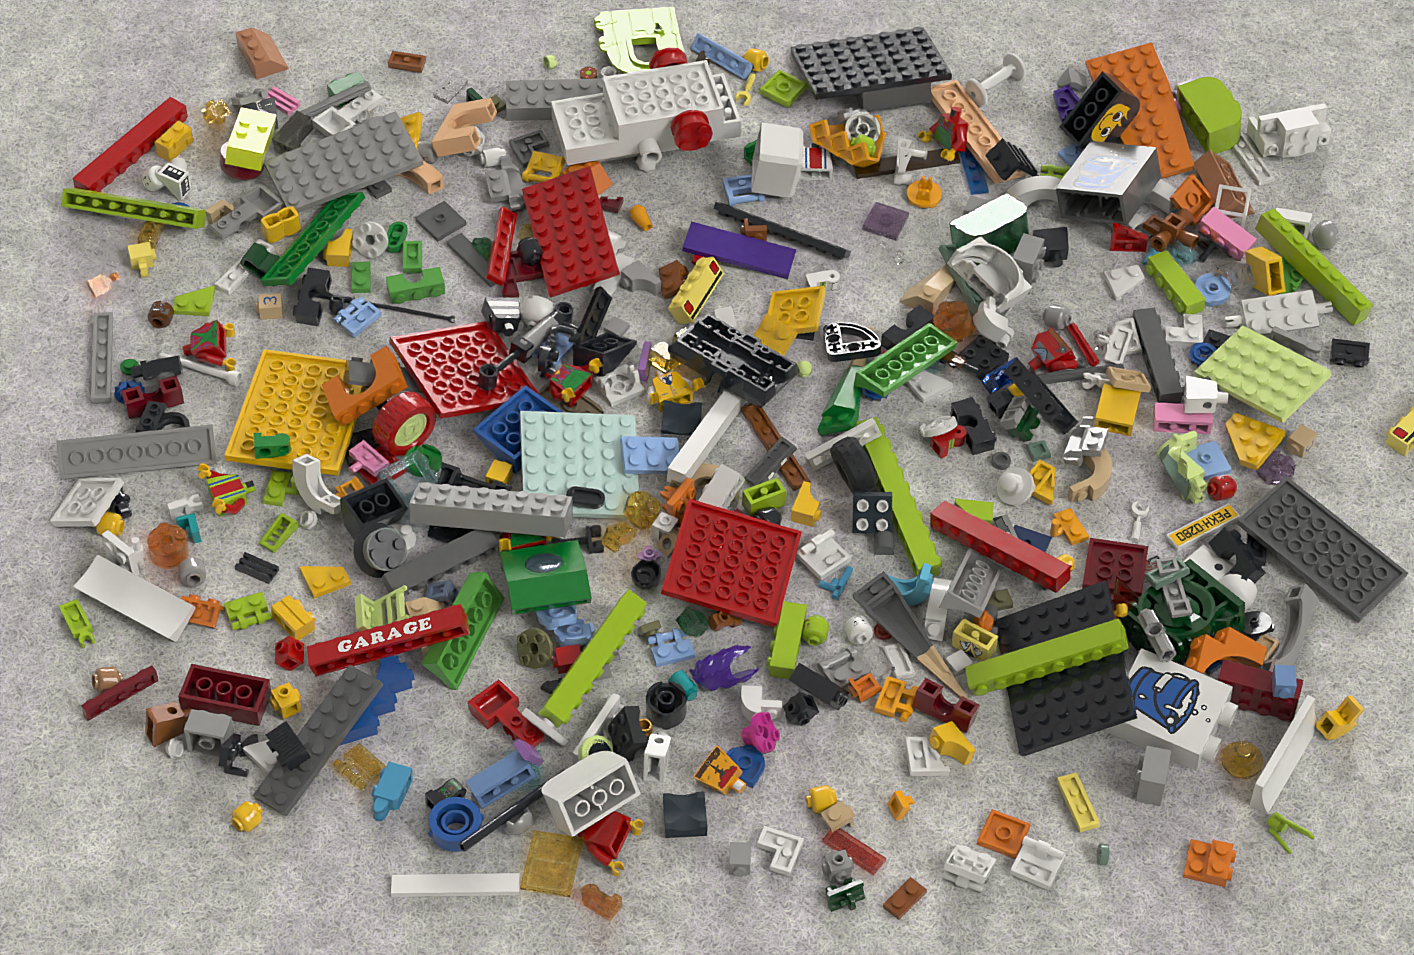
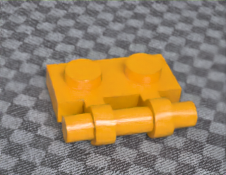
[874,676,918,722]

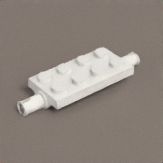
[1223,290,1333,335]

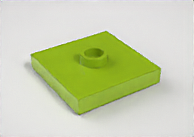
[759,69,808,108]

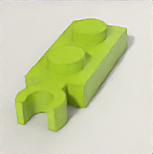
[59,599,95,648]

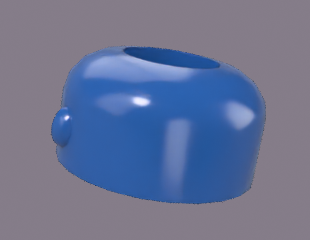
[428,797,484,852]

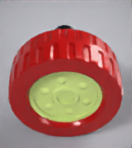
[372,392,436,456]

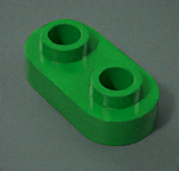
[386,221,408,253]

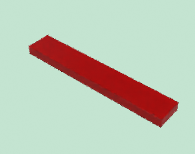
[486,206,518,286]

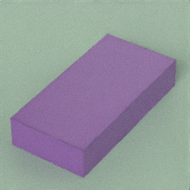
[513,739,544,766]

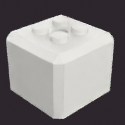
[751,122,805,198]

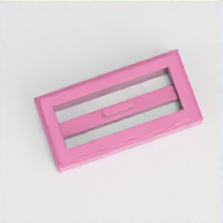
[263,86,300,115]

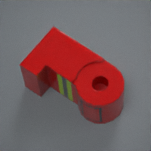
[930,425,966,459]

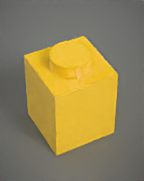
[485,459,513,485]

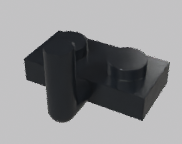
[218,733,249,778]

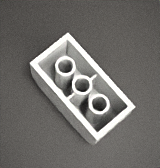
[542,751,641,837]

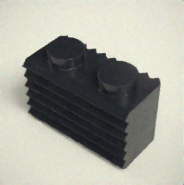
[266,721,311,771]

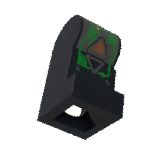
[425,778,467,810]

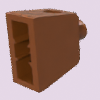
[145,702,192,747]

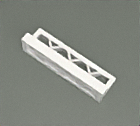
[805,417,882,471]
[573,693,624,764]

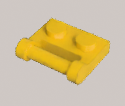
[522,151,565,183]

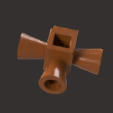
[1142,208,1200,252]

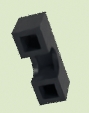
[293,267,332,326]
[881,305,936,350]
[950,397,997,455]
[1208,527,1266,584]

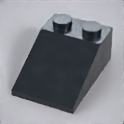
[573,332,637,377]

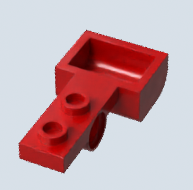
[468,679,545,748]

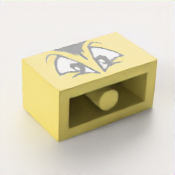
[951,618,998,661]

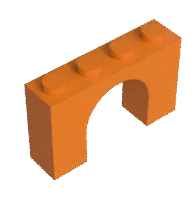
[322,346,408,426]

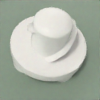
[352,221,388,258]
[997,467,1036,507]

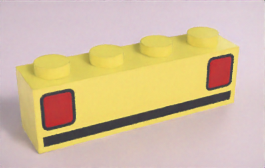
[668,257,724,324]
[1386,406,1414,456]

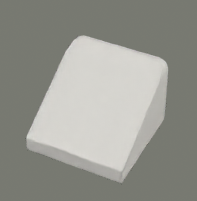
[714,306,737,328]

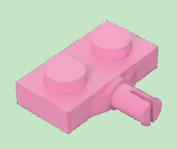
[349,440,389,477]

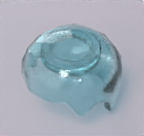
[1172,241,1200,265]

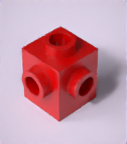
[275,636,304,671]

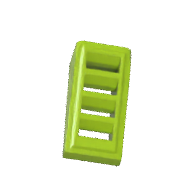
[259,512,299,553]

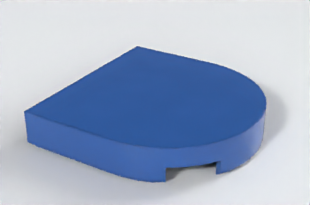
[726,745,765,788]

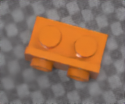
[181,594,224,629]

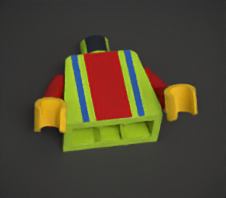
[197,463,256,517]

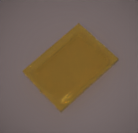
[520,830,583,897]

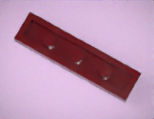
[81,665,159,721]

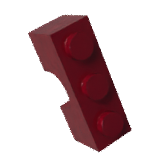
[121,375,184,419]
[912,678,980,733]

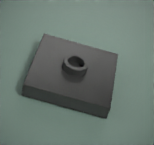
[415,201,466,242]

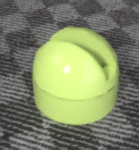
[543,55,558,70]
[797,361,812,377]

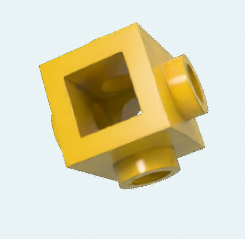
[270,682,302,720]

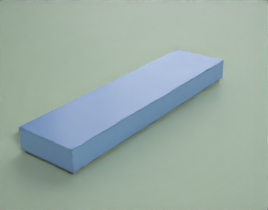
[690,33,753,80]

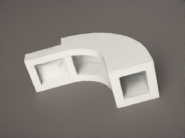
[1007,176,1061,209]
[293,454,341,515]
[924,577,952,641]

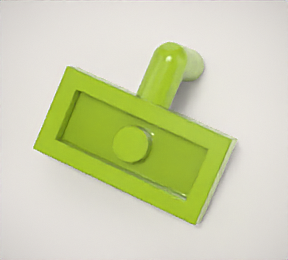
[263,470,300,507]

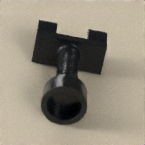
[551,525,604,554]

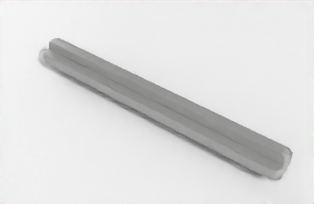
[290,81,372,125]

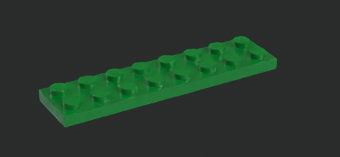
[260,192,366,287]

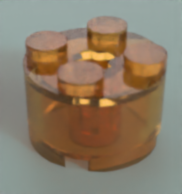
[933,301,976,344]
[147,522,189,569]

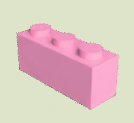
[1197,207,1257,261]
[1153,403,1213,434]

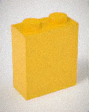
[1245,246,1286,296]
[1094,384,1141,436]

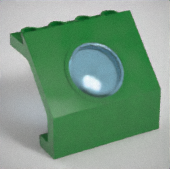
[500,540,592,615]

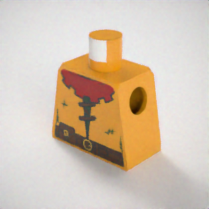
[693,745,746,795]

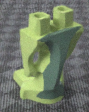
[1157,430,1207,504]

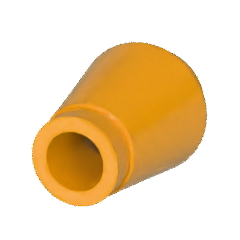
[629,204,653,231]

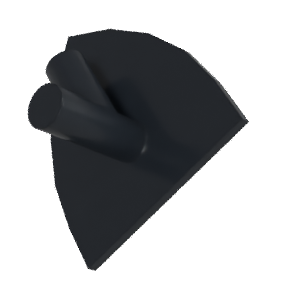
[1197,230,1232,262]

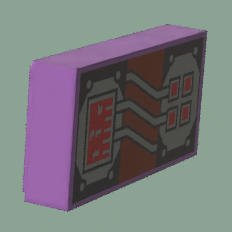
[638,341,653,382]

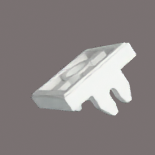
[593,364,645,407]

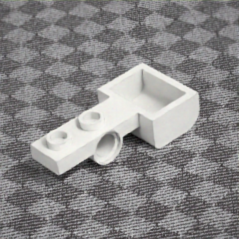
[312,90,383,137]

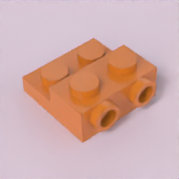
[1169,174,1216,227]
[1183,839,1237,887]

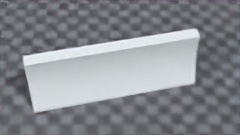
[73,555,196,642]
[1250,695,1318,814]

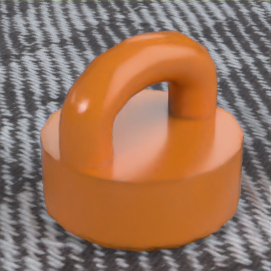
[973,610,993,631]

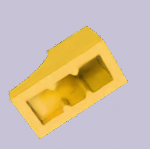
[323,228,353,267]
[791,481,822,527]
[928,721,976,766]

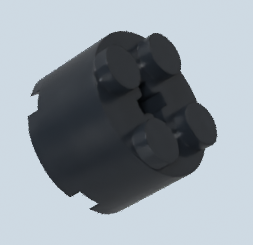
[646,681,687,730]

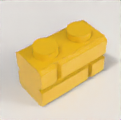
[155,121,193,162]
[271,595,316,640]

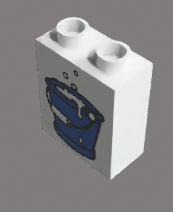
[1106,648,1238,771]

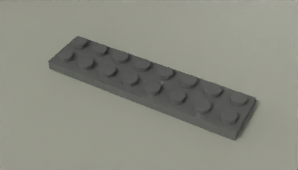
[253,665,383,816]

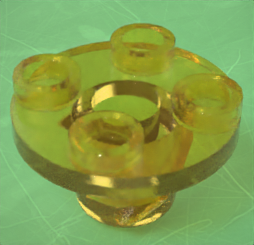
[623,491,661,530]
[1221,741,1263,780]

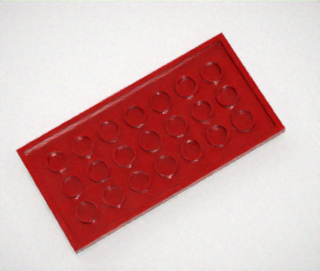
[522,166,620,298]

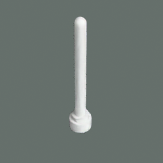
[158,353,242,387]

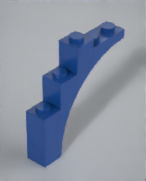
[339,655,415,746]

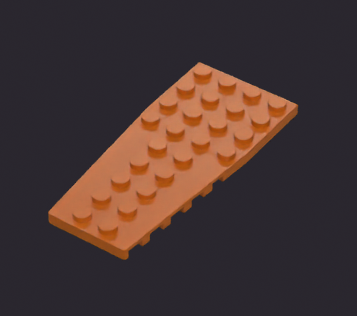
[1085,42,1194,179]

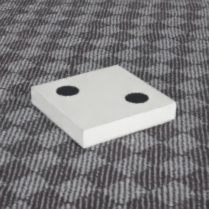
[1183,545,1233,582]

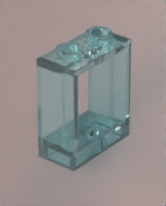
[377,450,439,505]

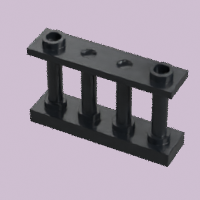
[1004,358,1079,434]

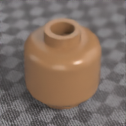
[92,666,123,694]

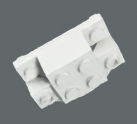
[1247,103,1331,158]
[947,236,1032,317]

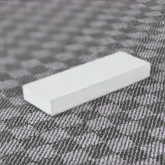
[592,253,635,296]

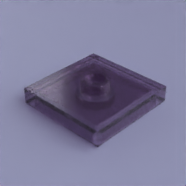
[862,202,909,241]

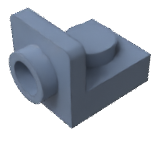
[426,580,459,606]

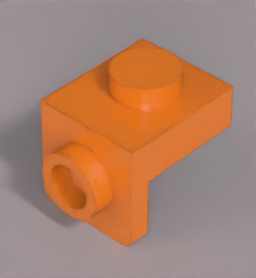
[848,673,882,703]

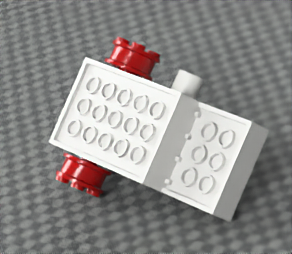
[551,47,741,165]

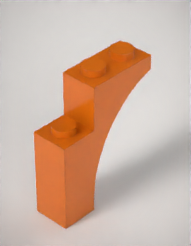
[1186,627,1267,674]

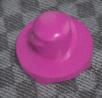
[741,712,780,754]

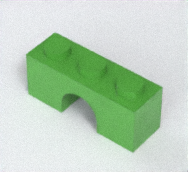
[386,267,445,304]

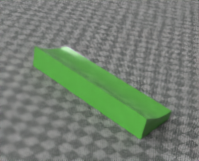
[853,323,958,398]
[421,572,505,690]

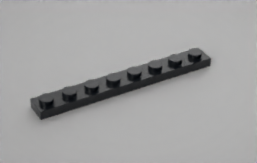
[713,202,851,260]

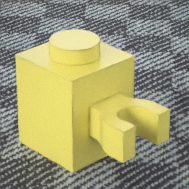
[128,242,157,278]

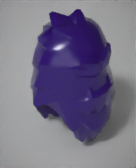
[689,645,759,691]

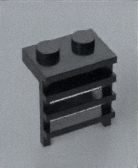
[985,138,1039,181]

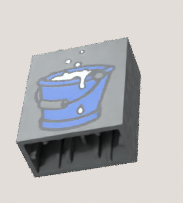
[1056,141,1161,225]

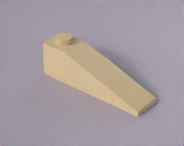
[899,264,956,314]

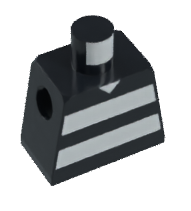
[481,297,521,336]

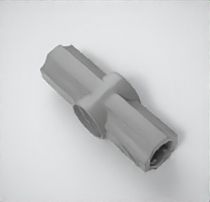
[1137,608,1176,662]

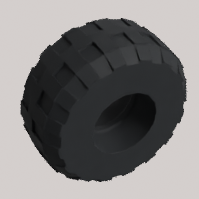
[830,436,878,493]

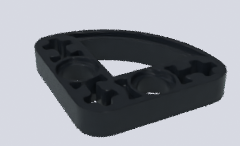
[823,322,882,362]

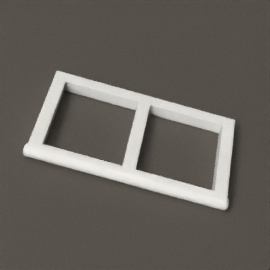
[1215,184,1252,229]

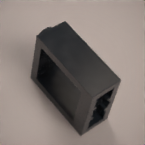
[789,663,849,710]

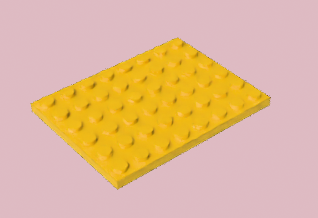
[224,349,368,476]

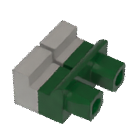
[999,395,1041,442]

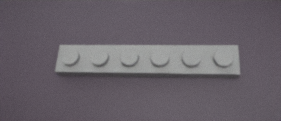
[91,312,114,404]

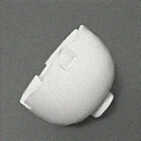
[845,112,880,143]
[519,295,555,329]
[1220,574,1257,611]

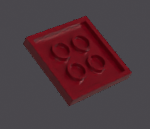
[1082,538,1149,597]

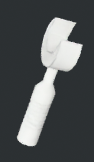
[1131,501,1149,542]

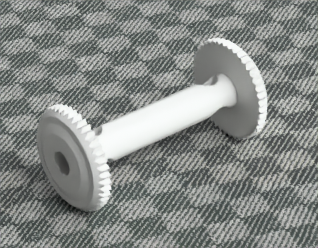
[965,53,1026,106]

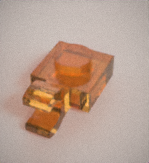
[86,271,120,298]

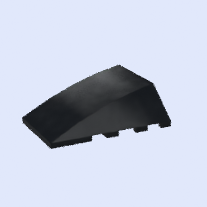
[428,462,513,544]

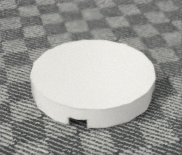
[919,415,957,437]

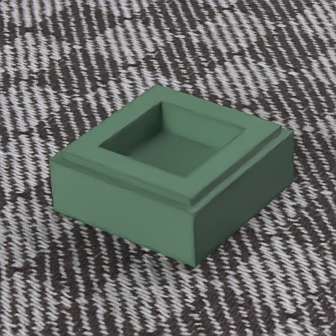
[1026,440,1051,462]

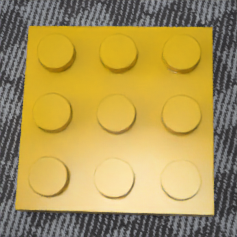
[767,286,826,334]

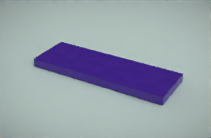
[682,221,797,279]

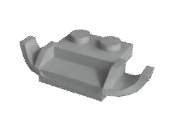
[485,155,525,212]
[1063,416,1109,467]

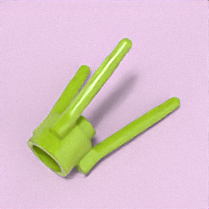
[1267,812,1315,854]

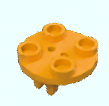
[906,176,942,208]

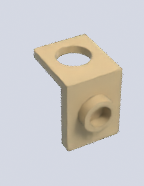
[656,527,680,557]

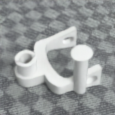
[893,138,927,186]

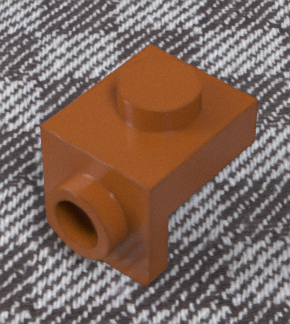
[740,219,767,241]

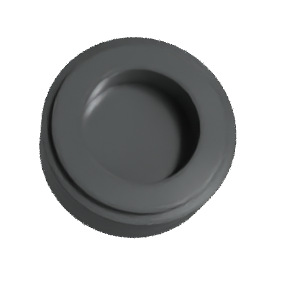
[991,452,1011,470]

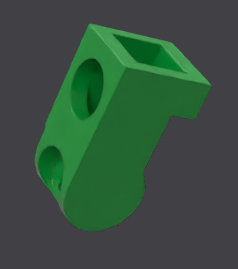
[253,433,291,459]

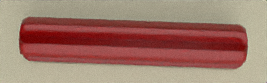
[1067,323,1099,367]

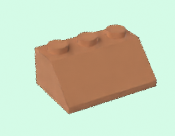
[236,27,289,80]

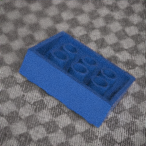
[473,385,564,474]

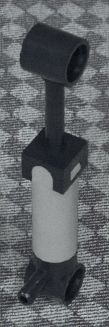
[478,302,579,391]

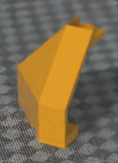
[809,114,887,167]

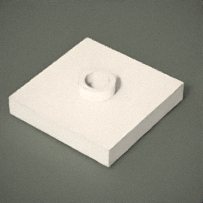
[522,708,568,746]

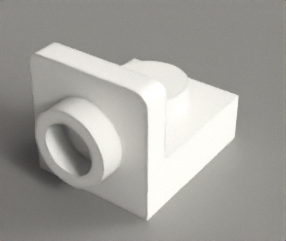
[652,512,678,541]

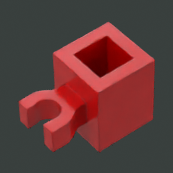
[551,644,581,674]

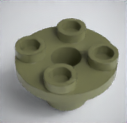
[517,628,553,669]

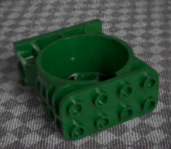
[1118,559,1245,666]

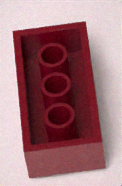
[1218,659,1304,721]
[178,664,271,726]

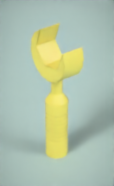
[735,73,756,106]

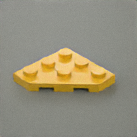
[1225,412,1285,471]

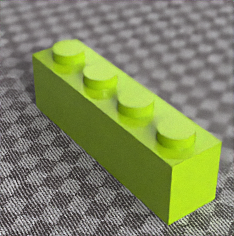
[1146,250,1206,315]
[766,601,807,679]

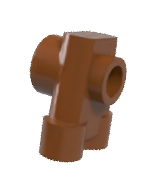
[708,611,742,631]

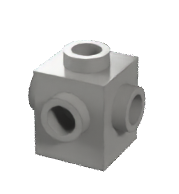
[822,850,854,884]

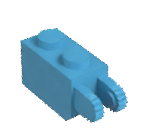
[372,761,413,821]

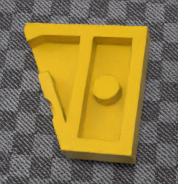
[1029,459,1056,505]
[300,566,351,599]

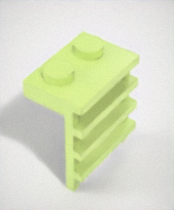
[355,585,410,632]

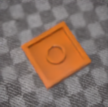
[976,809,1031,859]

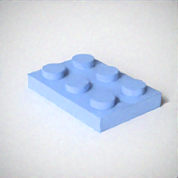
[620,436,679,475]

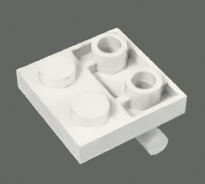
[796,529,851,581]
[102,530,145,576]
[1010,836,1066,891]
[942,844,996,893]

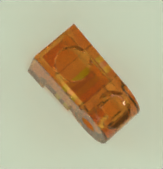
[581,884,622,921]

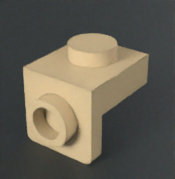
[206,199,235,225]
[821,801,855,832]

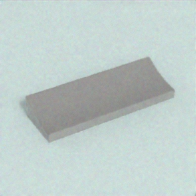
[939,548,1003,618]

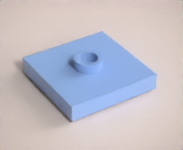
[1186,441,1232,480]

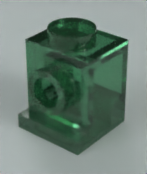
[676,606,710,637]

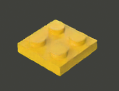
[753,314,799,356]

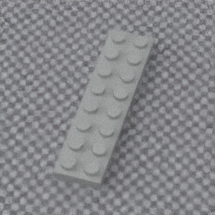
[56,424,217,479]

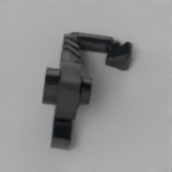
[537,325,581,379]

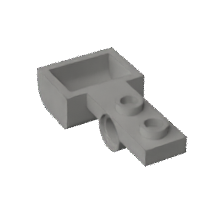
[210,184,285,240]

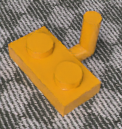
[1050,508,1089,546]

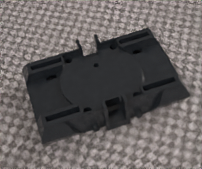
[667,313,800,408]

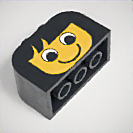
[1059,71,1140,149]

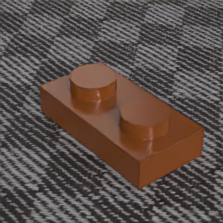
[388,51,426,73]
[883,877,927,920]

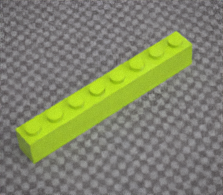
[61,188,206,229]
[1255,208,1373,326]
[538,589,648,728]
[965,619,1129,696]

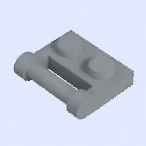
[817,646,871,689]

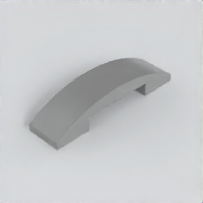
[1156,556,1192,618]

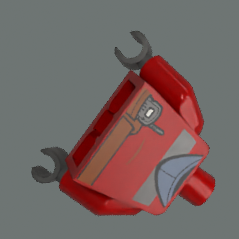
[1028,327,1087,372]

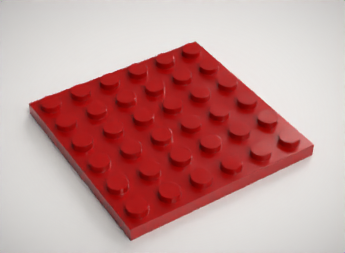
[389,321,540,419]
[661,498,802,627]

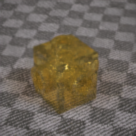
[201,99,232,125]

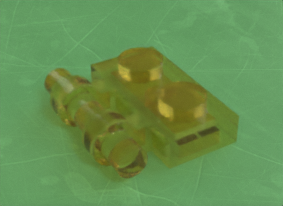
[333,743,387,790]

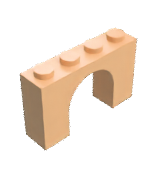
[432,98,497,157]

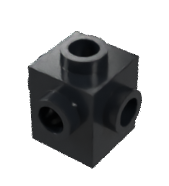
[782,692,819,726]

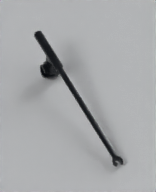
[315,293,456,323]

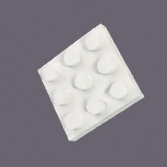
[50,478,124,527]

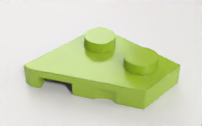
[173,286,215,316]

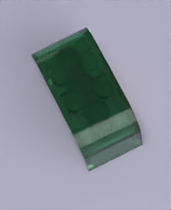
[949,193,1030,266]

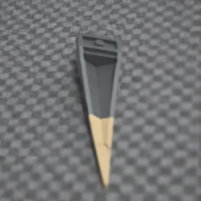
[852,571,969,699]

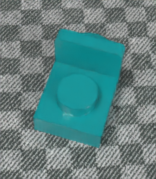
[176,513,202,544]

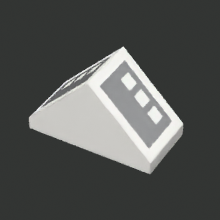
[156,163,192,201]

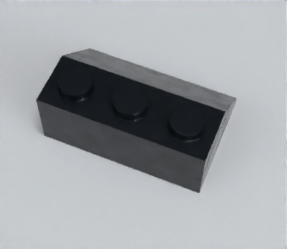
[340,478,408,541]

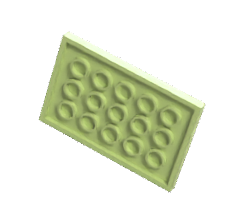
[1194,325,1332,423]

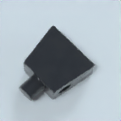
[1032,227,1069,268]

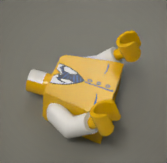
[647,369,705,412]

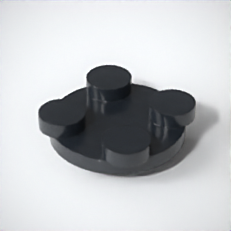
[1240,611,1275,641]

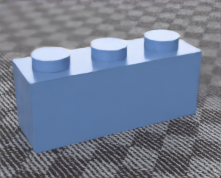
[466,750,536,809]

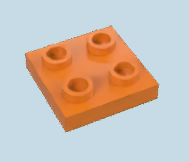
[660,477,696,528]

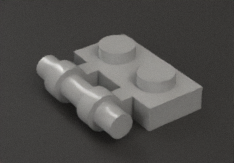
[231,88,268,105]

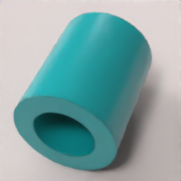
[668,670,698,701]

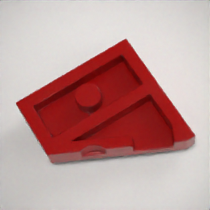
[1109,223,1148,252]

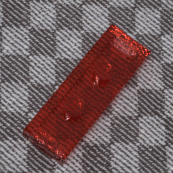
[822,828,886,876]

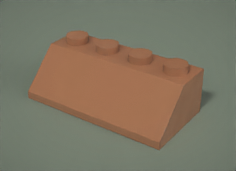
[1194,150,1255,219]

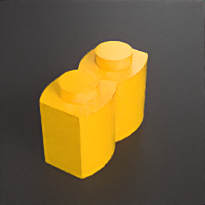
[261,206,301,243]

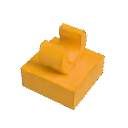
[887,790,915,820]

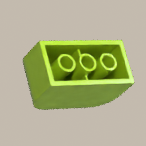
[1177,77,1242,154]

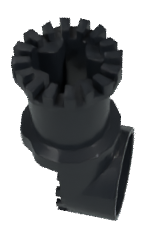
[113,487,132,520]

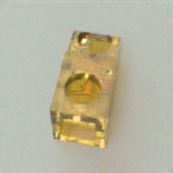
[137,221,163,252]
[601,521,637,553]

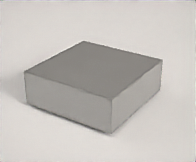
[604,316,630,336]

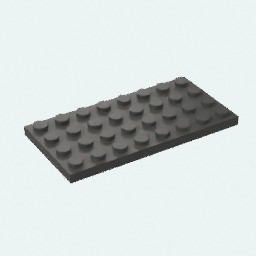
[1237,476,1408,623]

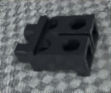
[131,355,183,380]

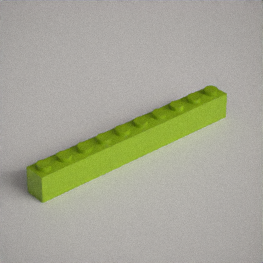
[855,417,942,577]

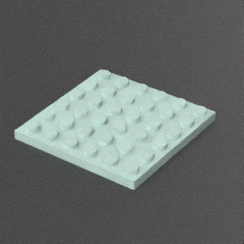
[520,411,640,519]

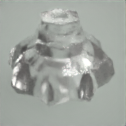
[1091,330,1110,350]

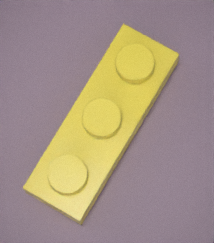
[1057,772,1100,832]

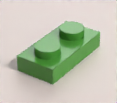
[403,241,422,273]
[352,261,371,293]

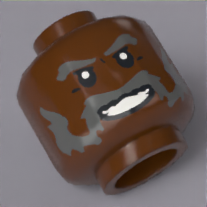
[147,301,174,328]

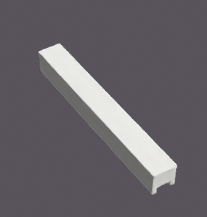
[667,389,746,484]

